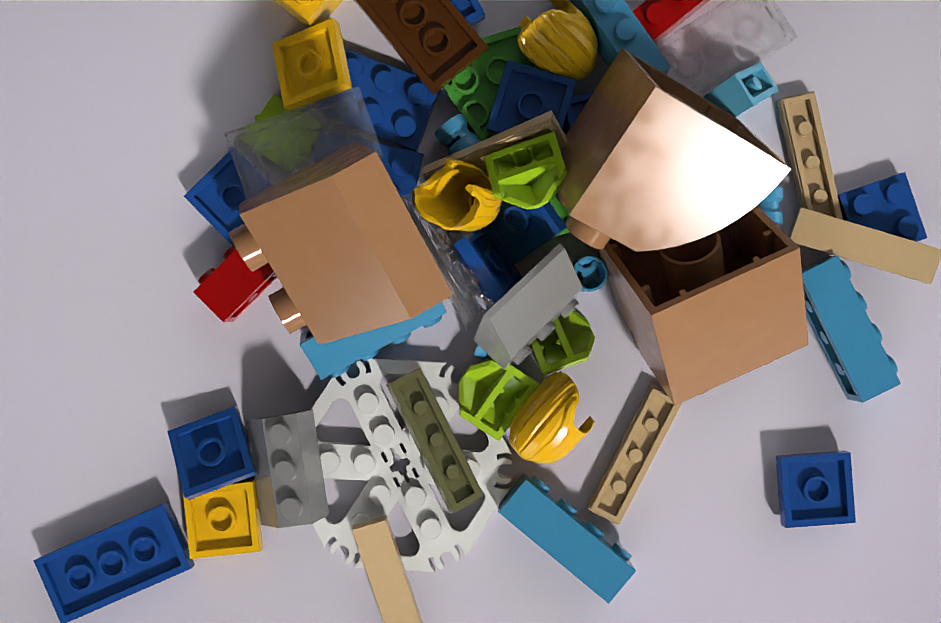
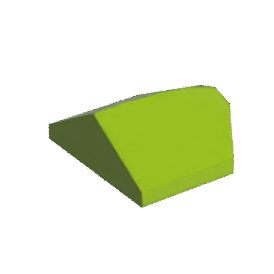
[484,131,567,210]
[529,310,595,376]
[458,359,539,441]

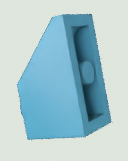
[703,62,779,118]

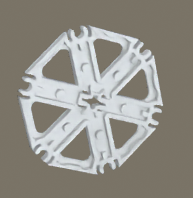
[311,358,512,572]

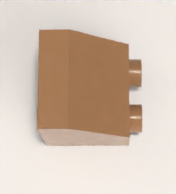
[229,141,453,345]

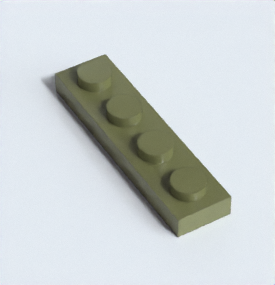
[386,368,484,513]

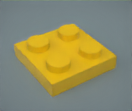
[272,18,352,112]
[183,479,263,559]

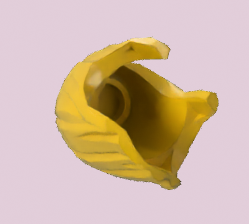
[517,0,598,81]
[411,157,502,232]
[509,371,595,463]

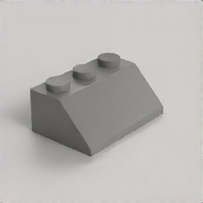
[473,243,583,370]
[246,410,329,528]

